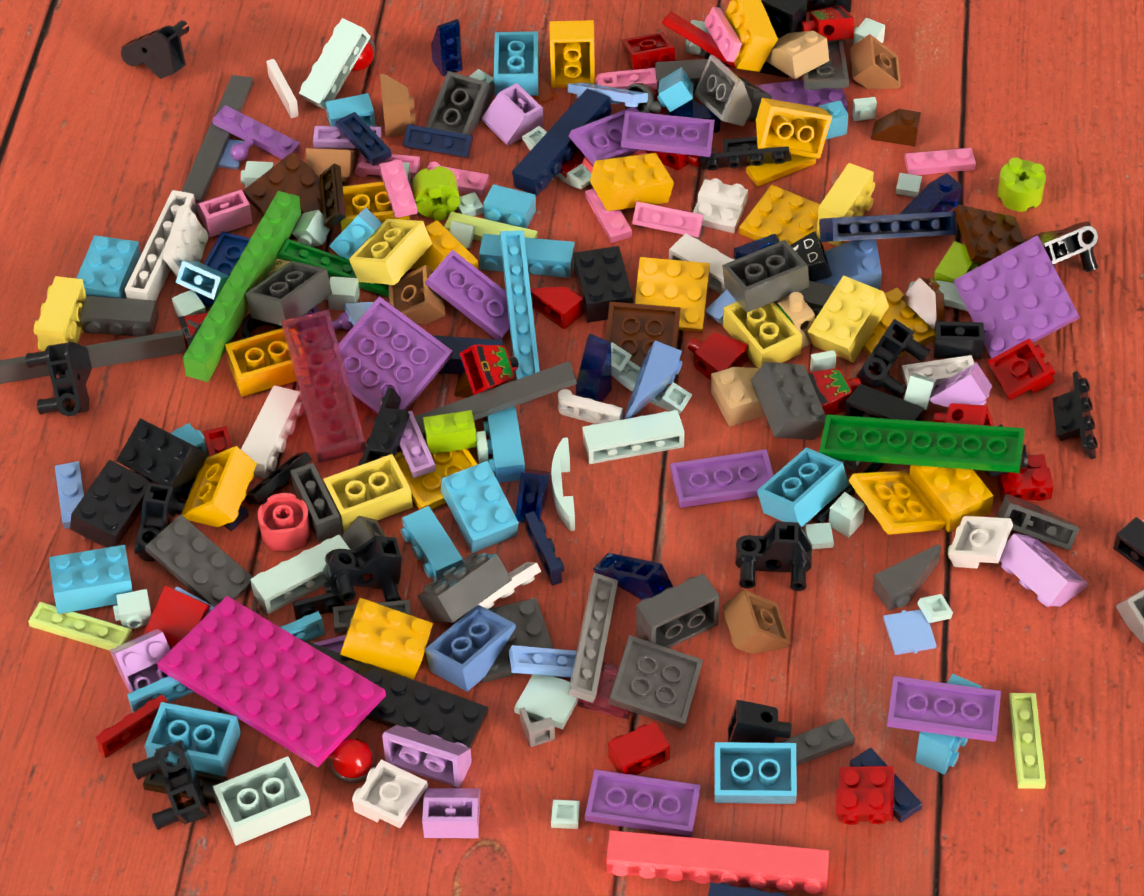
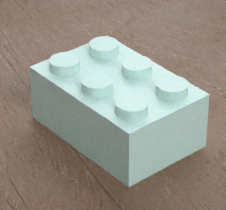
[213,756,311,845]

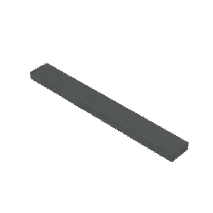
[181,75,254,204]
[0,329,187,384]
[398,361,577,448]

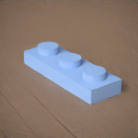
[55,461,84,529]
[509,645,576,678]

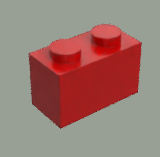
[608,722,670,775]

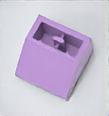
[482,83,544,146]
[110,629,170,693]
[422,788,481,838]

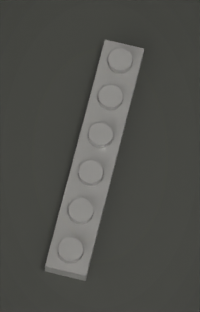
[568,573,618,703]

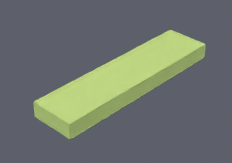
[444,212,538,241]
[28,602,133,650]
[1008,693,1046,789]

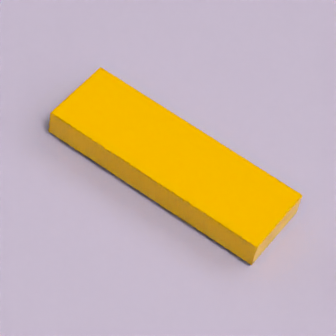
[746,154,816,187]

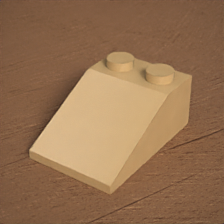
[766,31,829,79]
[711,367,765,427]

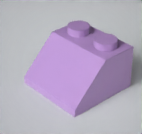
[930,362,992,407]

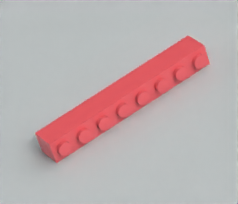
[606,830,829,894]

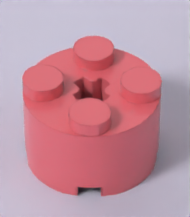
[258,493,311,551]

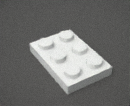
[162,205,209,288]

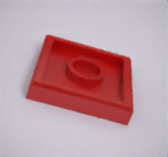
[144,586,211,646]

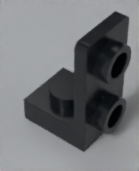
[293,580,345,620]

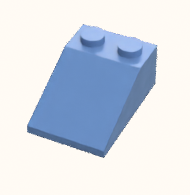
[814,239,882,290]
[623,341,683,419]
[425,605,516,692]

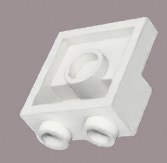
[693,178,748,233]
[948,516,1013,568]
[352,760,428,828]

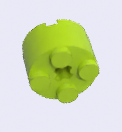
[997,157,1046,212]
[412,166,460,221]

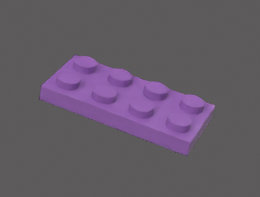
[755,80,848,112]
[568,107,640,165]
[621,111,715,157]
[424,250,510,340]
[670,449,774,508]
[887,676,1001,742]
[585,769,701,837]

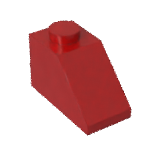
[530,287,584,330]

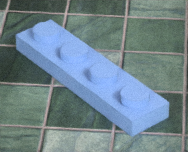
[568,82,648,107]

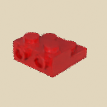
[622,32,676,70]
[987,338,1056,400]
[997,454,1054,502]
[836,766,894,825]

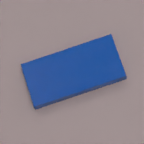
[188,231,251,308]

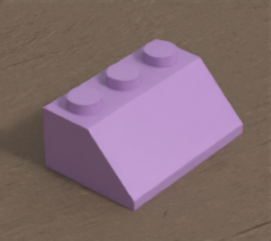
[999,534,1089,607]
[382,725,472,788]

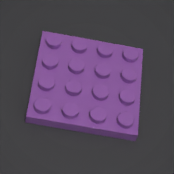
[953,235,1080,358]
[318,296,454,415]

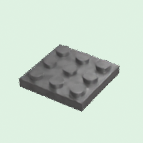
[608,635,703,729]

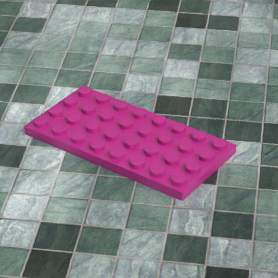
[157,596,386,768]

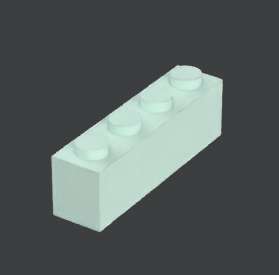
[299,18,371,110]
[582,410,684,464]
[250,535,350,615]

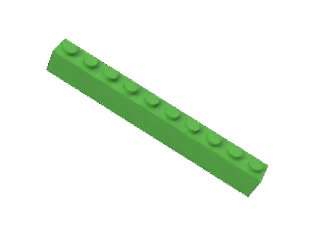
[183,191,301,382]

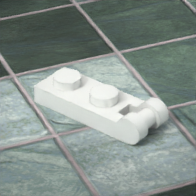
[558,389,623,424]

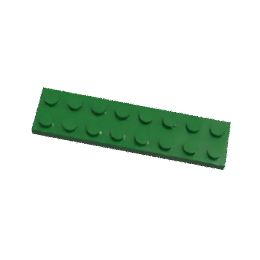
[819,415,1025,473]

